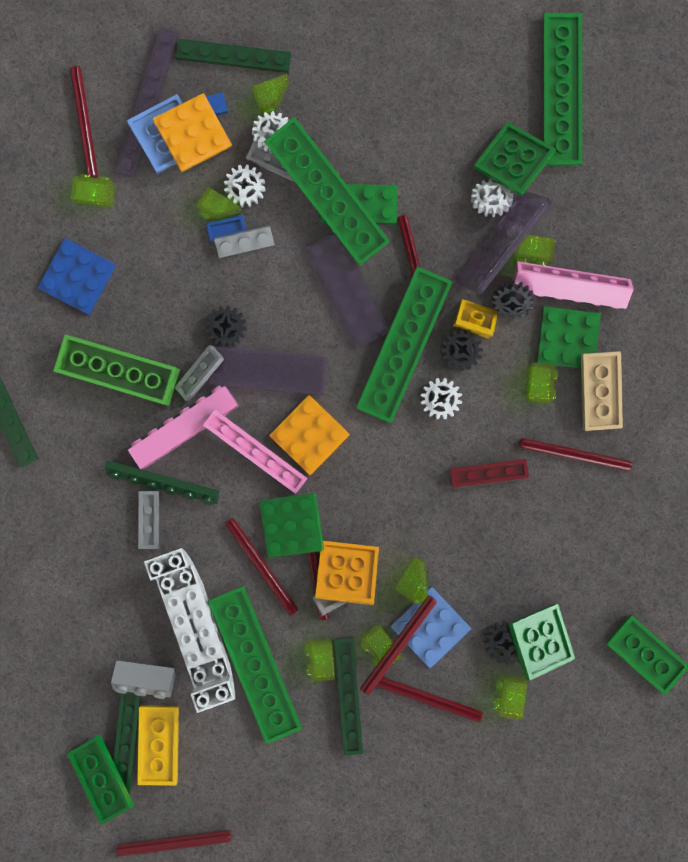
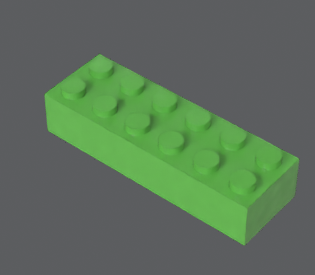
[54,334,180,406]

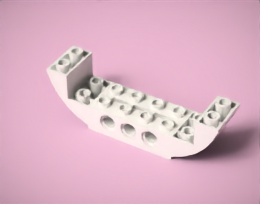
[144,548,235,713]

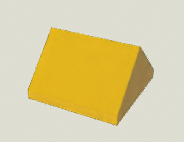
[453,299,497,339]

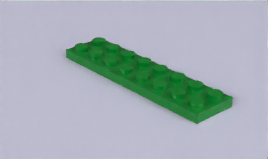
[543,13,582,166]
[264,117,390,266]
[356,266,453,423]
[208,585,302,744]

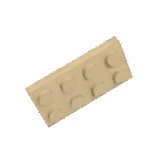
[581,351,623,431]

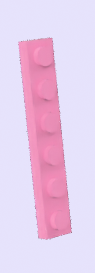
[203,409,307,494]

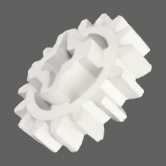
[252,111,288,152]
[224,165,266,208]
[471,179,513,217]
[420,378,462,420]

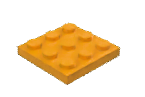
[153,93,232,173]
[269,395,350,475]
[315,541,379,605]

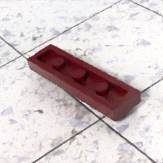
[450,459,529,488]

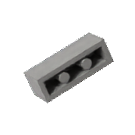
[111,661,175,699]

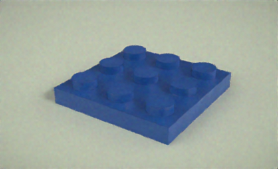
[38,238,116,315]

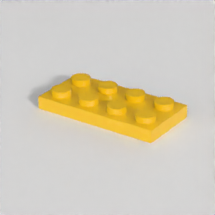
[138,705,179,786]

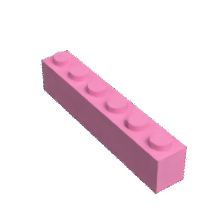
[512,261,633,309]
[128,385,239,469]

